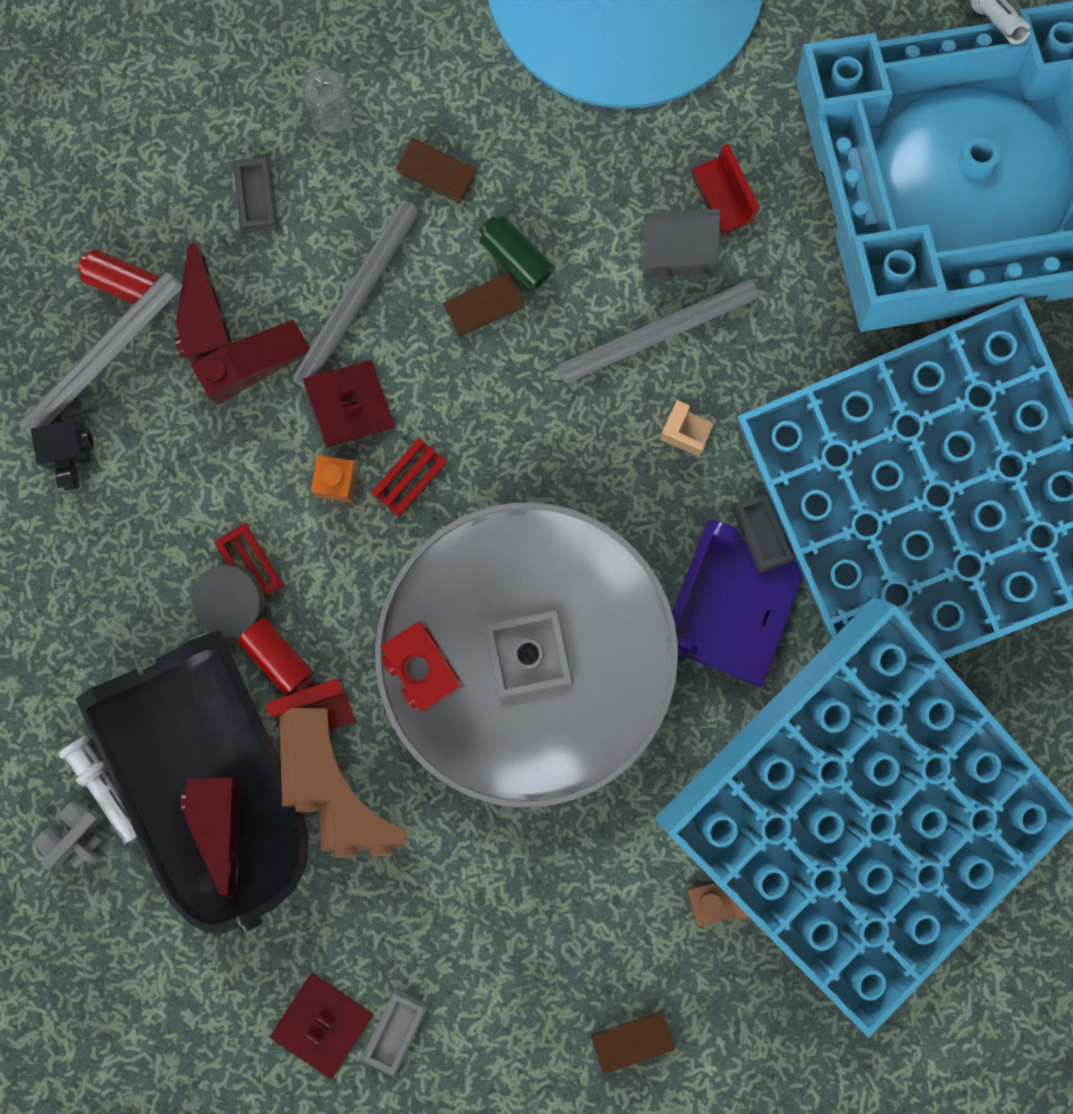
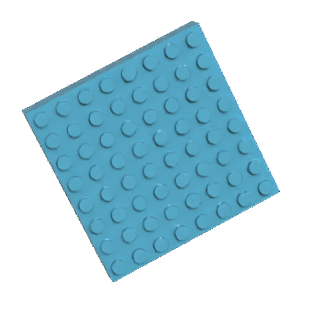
[737,296,1073,660]
[653,597,1073,1038]

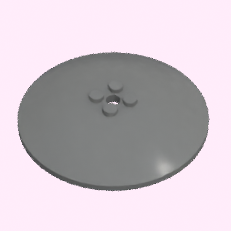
[375,502,678,807]

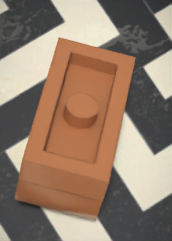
[686,881,750,927]

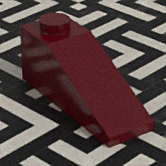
[174,243,233,364]
[191,320,310,405]
[180,778,241,898]

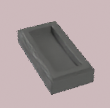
[233,157,278,234]
[732,492,795,574]

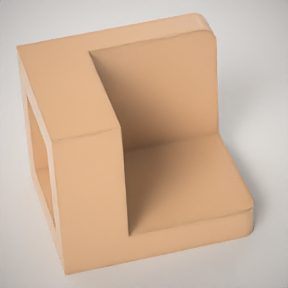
[659,400,713,457]

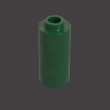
[479,216,556,293]

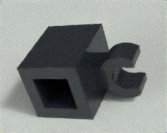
[31,420,94,491]

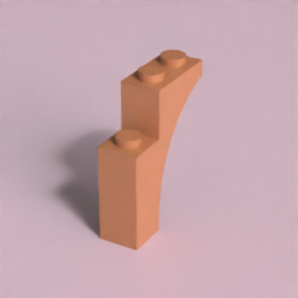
[279,708,406,858]

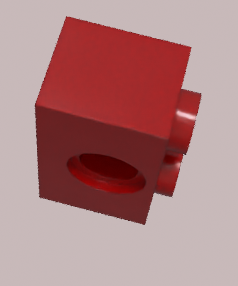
[380,621,465,712]

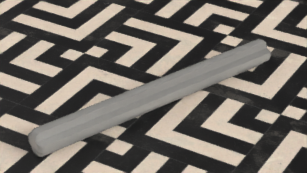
[293,200,419,389]
[19,272,183,437]
[558,280,759,383]

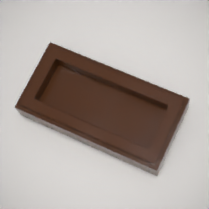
[396,138,477,204]
[444,272,524,337]
[591,1010,675,1074]

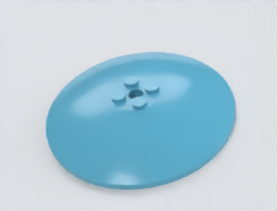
[488,0,763,108]

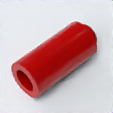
[78,249,160,304]
[237,617,314,696]

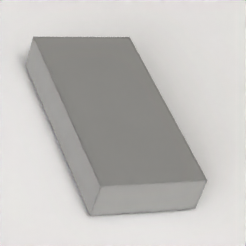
[360,988,428,1077]

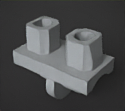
[33,800,106,870]

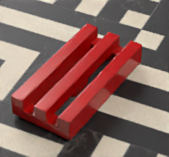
[371,438,447,518]
[214,523,285,597]

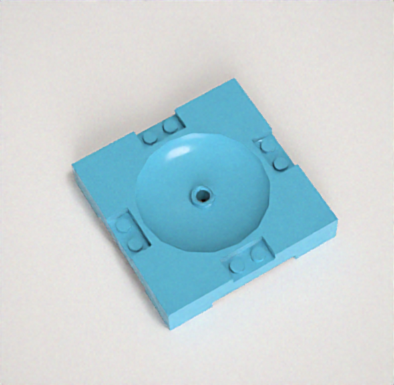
[796,1,1073,332]

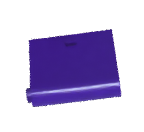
[672,520,803,688]

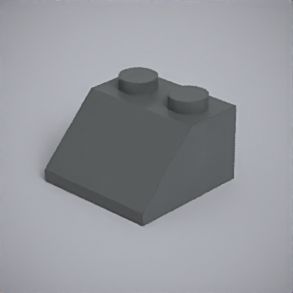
[639,209,720,282]

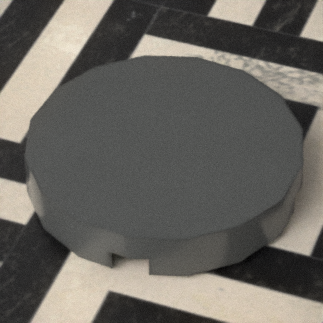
[192,564,265,639]

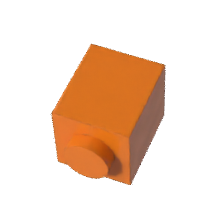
[311,455,359,503]

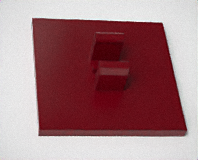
[302,360,395,448]
[269,972,374,1080]

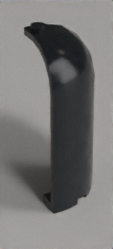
[75,630,309,934]

